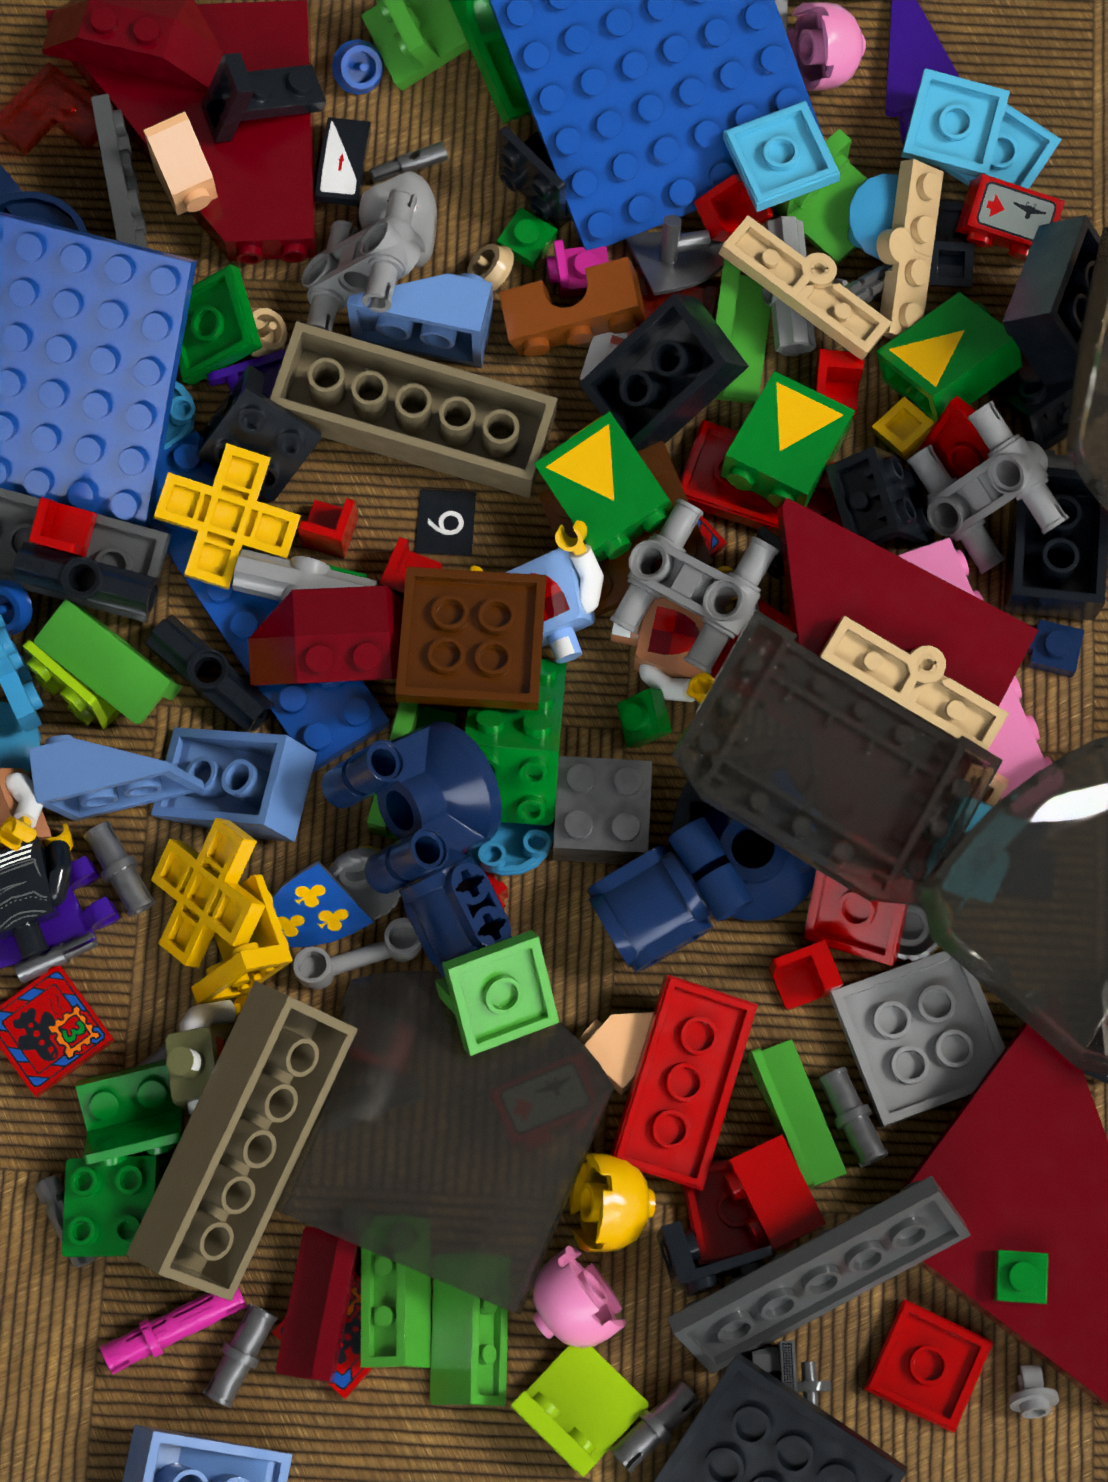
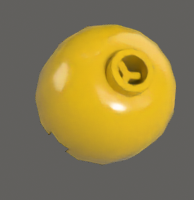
[570,1153,656,1252]

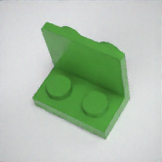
[773,129,867,265]

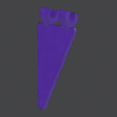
[885,0,960,145]
[0,856,121,969]

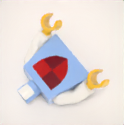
[470,520,604,664]

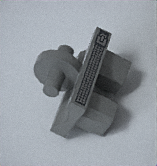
[750,1341,832,1406]

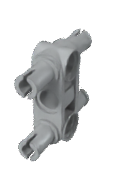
[301,188,421,332]
[906,401,1069,574]
[609,498,779,674]

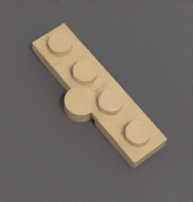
[876,159,944,339]
[719,216,892,361]
[818,616,1009,755]

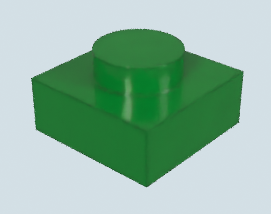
[497,207,557,270]
[617,688,672,748]
[994,1250,1048,1304]

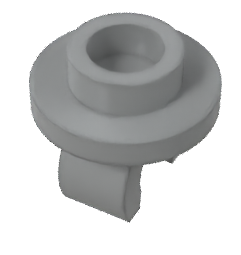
[1009,1364,1059,1419]

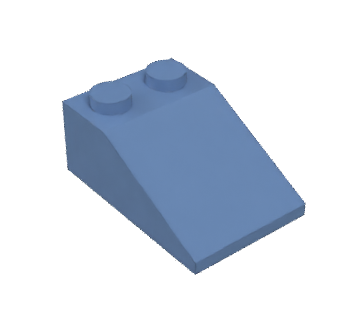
[347,273,493,368]
[151,727,317,842]
[29,735,205,821]
[122,1424,293,1482]

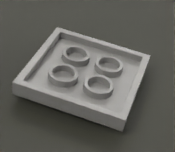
[829,944,1005,1128]

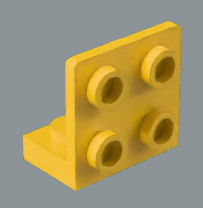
[191,874,293,1005]

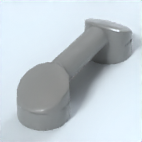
[293,918,422,989]

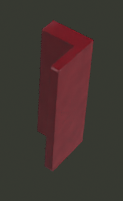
[276,1226,361,1384]

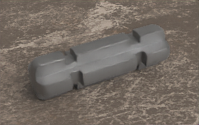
[845,263,893,303]
[34,1175,97,1268]

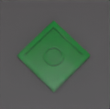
[179,264,262,385]

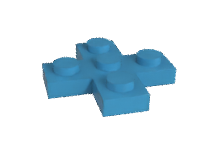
[0,613,44,733]

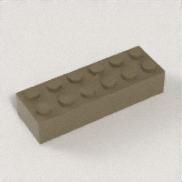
[270,321,558,498]
[126,981,358,1301]

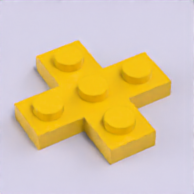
[154,443,301,590]
[151,818,266,968]

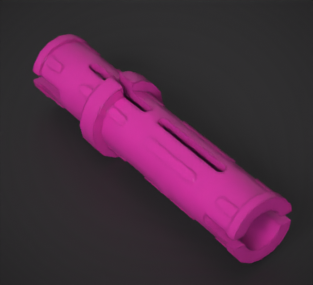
[99,1288,247,1375]

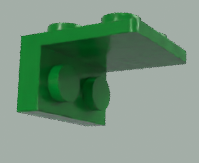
[75,1059,184,1167]
[62,1155,170,1258]

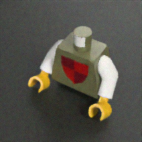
[165,994,249,1116]

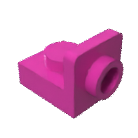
[546,239,609,298]

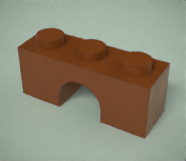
[499,256,646,357]

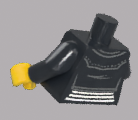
[0,823,74,959]

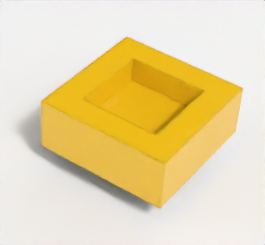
[872,396,935,460]

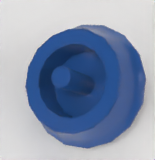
[332,39,384,95]
[0,579,33,635]

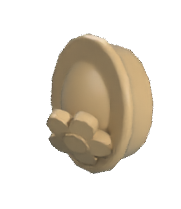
[467,243,514,291]
[250,308,288,358]

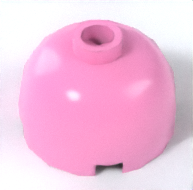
[787,2,866,91]
[533,1245,626,1348]

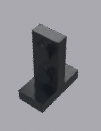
[201,53,326,143]

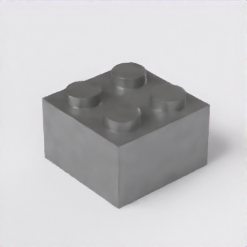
[553,756,652,864]

